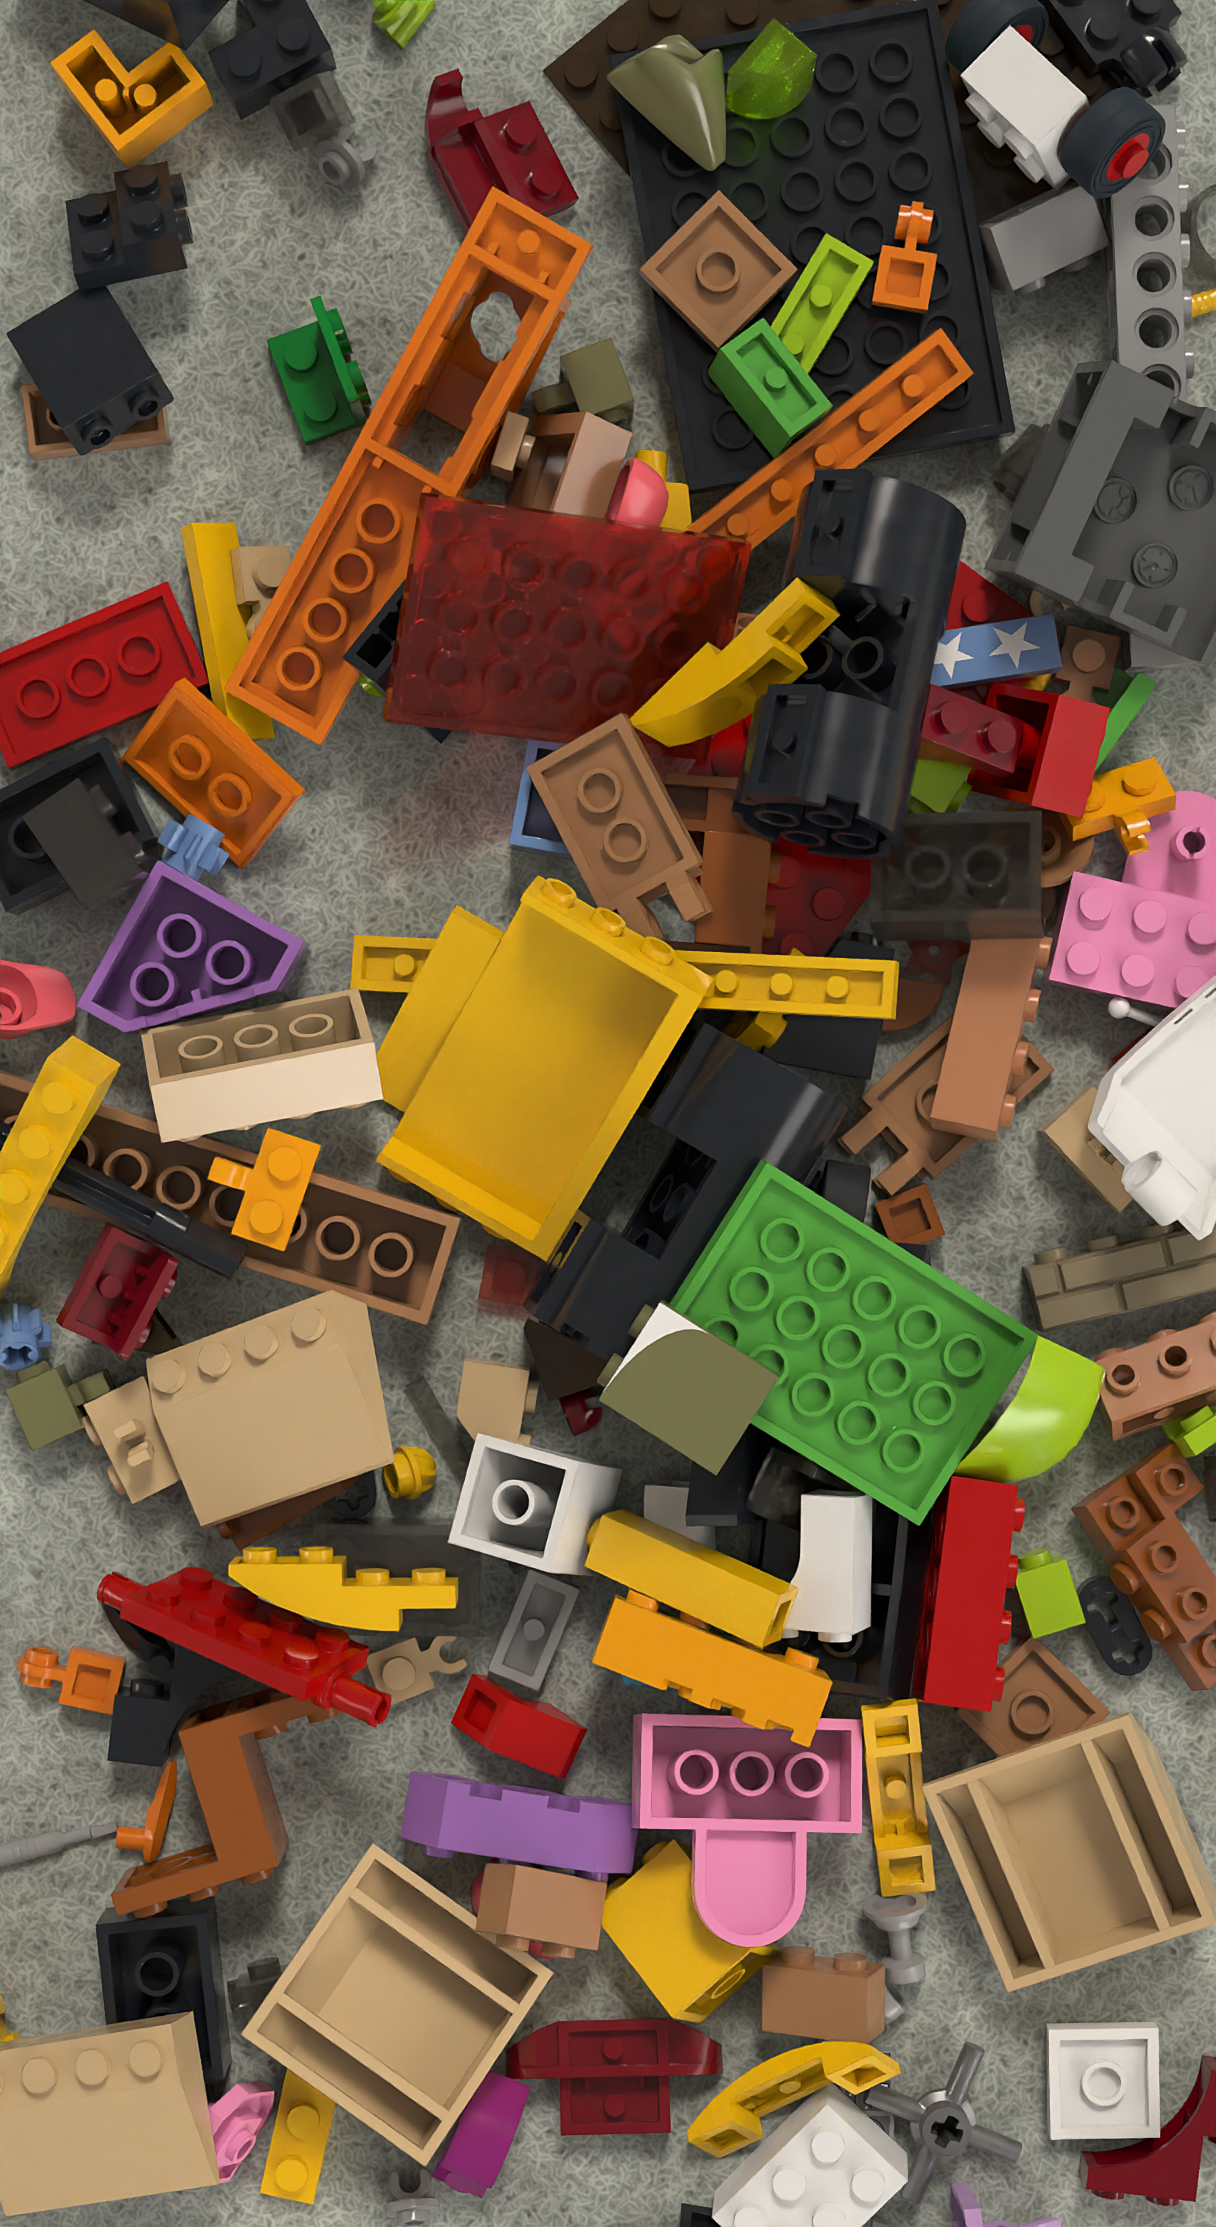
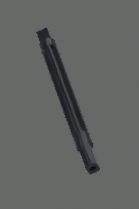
[0,1121,249,1281]

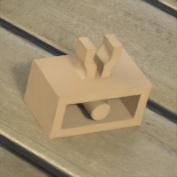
[1038,1086,1133,1212]
[83,1373,181,1504]

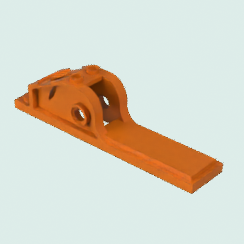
[224,186,594,745]

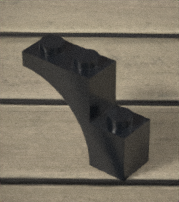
[107,1644,241,1767]

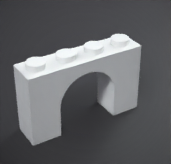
[644,1480,872,1642]

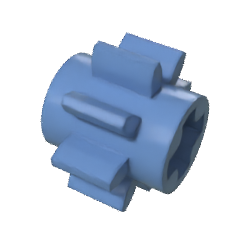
[157,814,230,882]
[0,1302,51,1371]

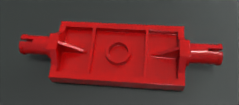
[97,1567,392,1727]

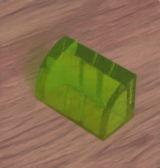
[725,18,817,119]

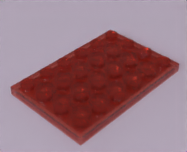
[383,492,752,761]

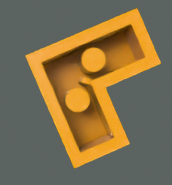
[50,29,215,169]

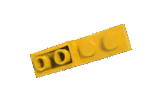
[630,577,840,747]
[228,1546,458,1631]

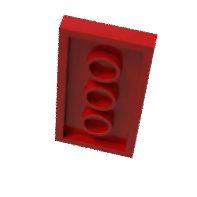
[0,581,210,771]

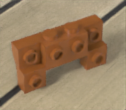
[662,772,781,954]
[1071,1442,1216,1691]

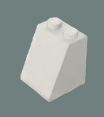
[448,1433,623,1576]

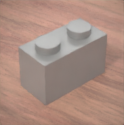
[978,182,1110,296]

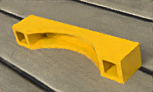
[0,1035,121,1300]

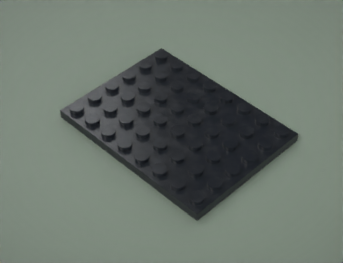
[610,0,1015,495]

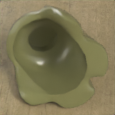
[607,35,726,171]

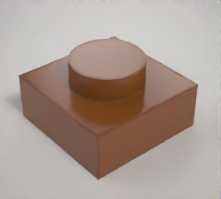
[873,1183,946,1244]

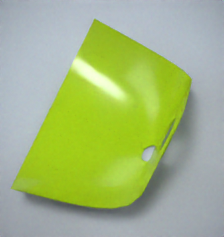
[951,1335,1106,1484]

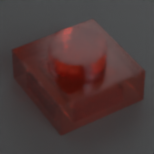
[478,1244,541,1307]

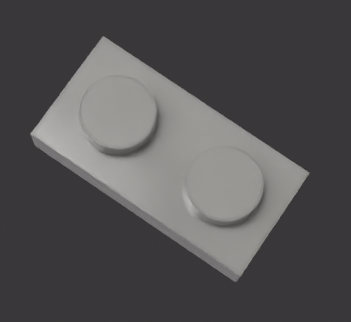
[488,1567,580,1691]

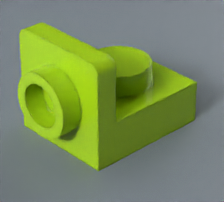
[1159,1405,1216,1458]

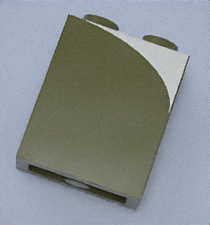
[596,1300,779,1476]

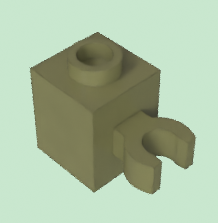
[531,337,634,426]
[5,1360,116,1451]

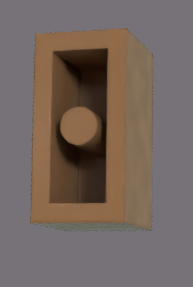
[475,1863,607,1959]
[762,1946,885,2044]

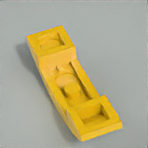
[861,1698,936,1897]
[687,2041,901,2159]

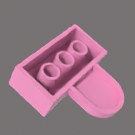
[1041,791,1216,1012]
[631,1713,862,1947]

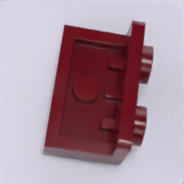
[56,1222,178,1360]

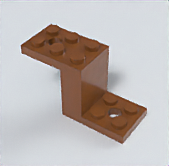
[111,1678,353,1918]

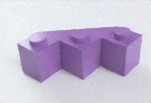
[400,1771,638,1882]

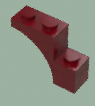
[919,684,1024,778]
[1079,2055,1216,2206]

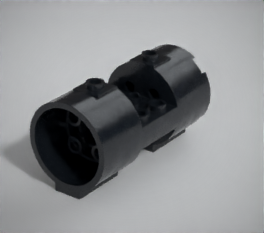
[731,468,967,860]
[522,1017,849,1362]

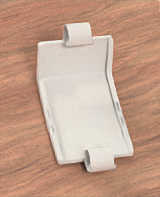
[1088,975,1216,1241]

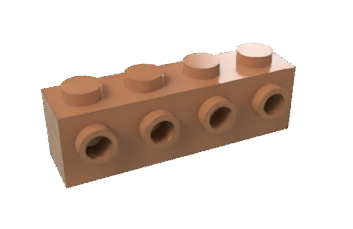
[930,905,1054,1142]
[1094,1312,1216,1442]

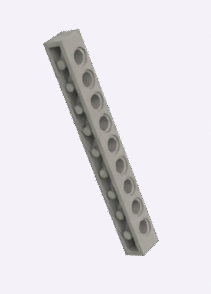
[1103,104,1198,672]

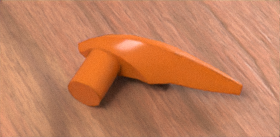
[116,1760,177,1863]

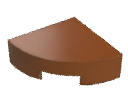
[880,977,944,1031]

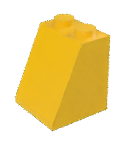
[601,1839,781,2023]

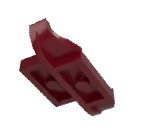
[425,69,579,235]
[505,2018,723,2136]

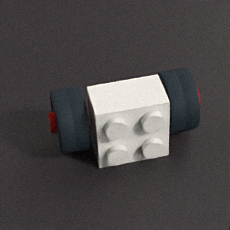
[945,0,1166,198]

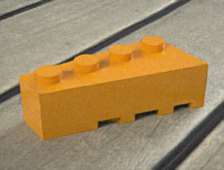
[592,1589,833,1748]

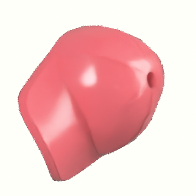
[588,458,669,578]
[0,960,76,1039]

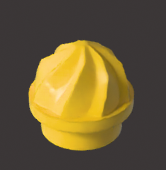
[382,1445,437,1500]

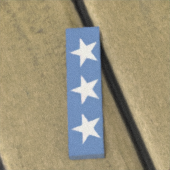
[930,614,1062,690]

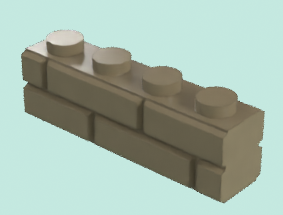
[1022,1222,1216,1333]

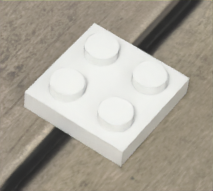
[1046,2022,1160,2140]

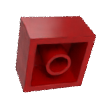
[966,681,1111,818]

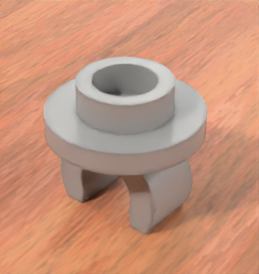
[316,125,377,189]
[385,2168,440,2227]

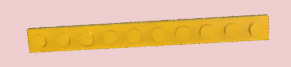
[350,935,899,1020]

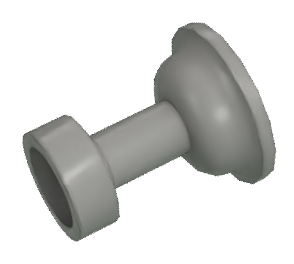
[862,1892,928,1985]

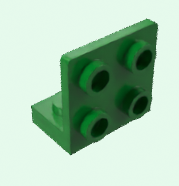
[267,296,372,446]

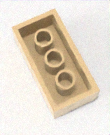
[140,988,383,1143]

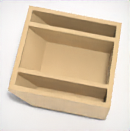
[921,1712,1216,1993]
[241,1843,553,2167]

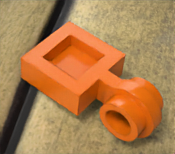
[871,201,937,314]
[16,1646,126,1715]

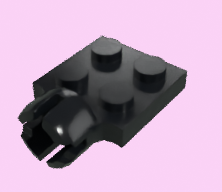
[1038,0,1188,100]

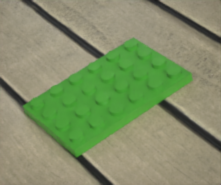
[670,1159,1038,1526]

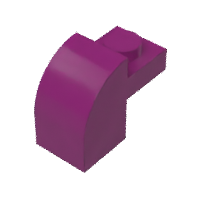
[432,2070,530,2198]

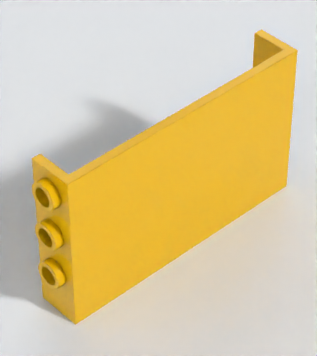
[375,875,714,1262]

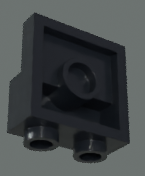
[65,161,194,291]

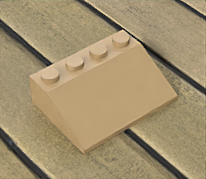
[146,1290,395,1528]
[0,2011,220,2216]

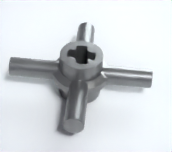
[863,2041,1022,2203]

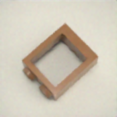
[497,411,633,567]

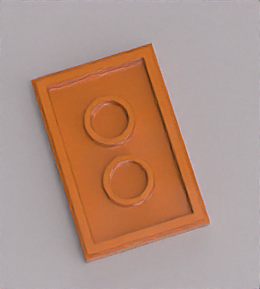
[121,677,306,869]

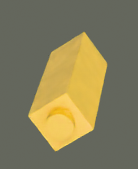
[584,1509,799,1648]

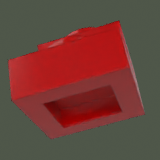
[451,1674,587,1778]

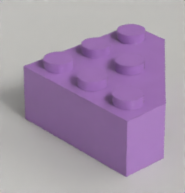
[76,860,310,1034]

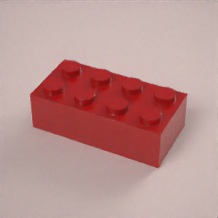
[910,1476,1025,1712]

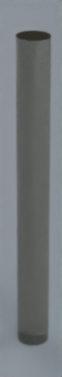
[405,1375,529,1575]

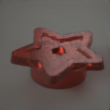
[902,914,970,985]

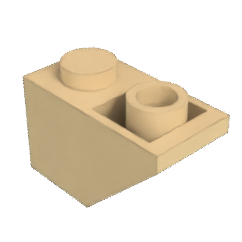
[456,1357,540,1445]

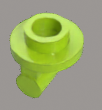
[372,0,436,50]

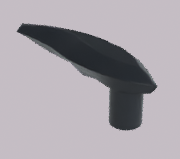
[101,1603,175,1677]

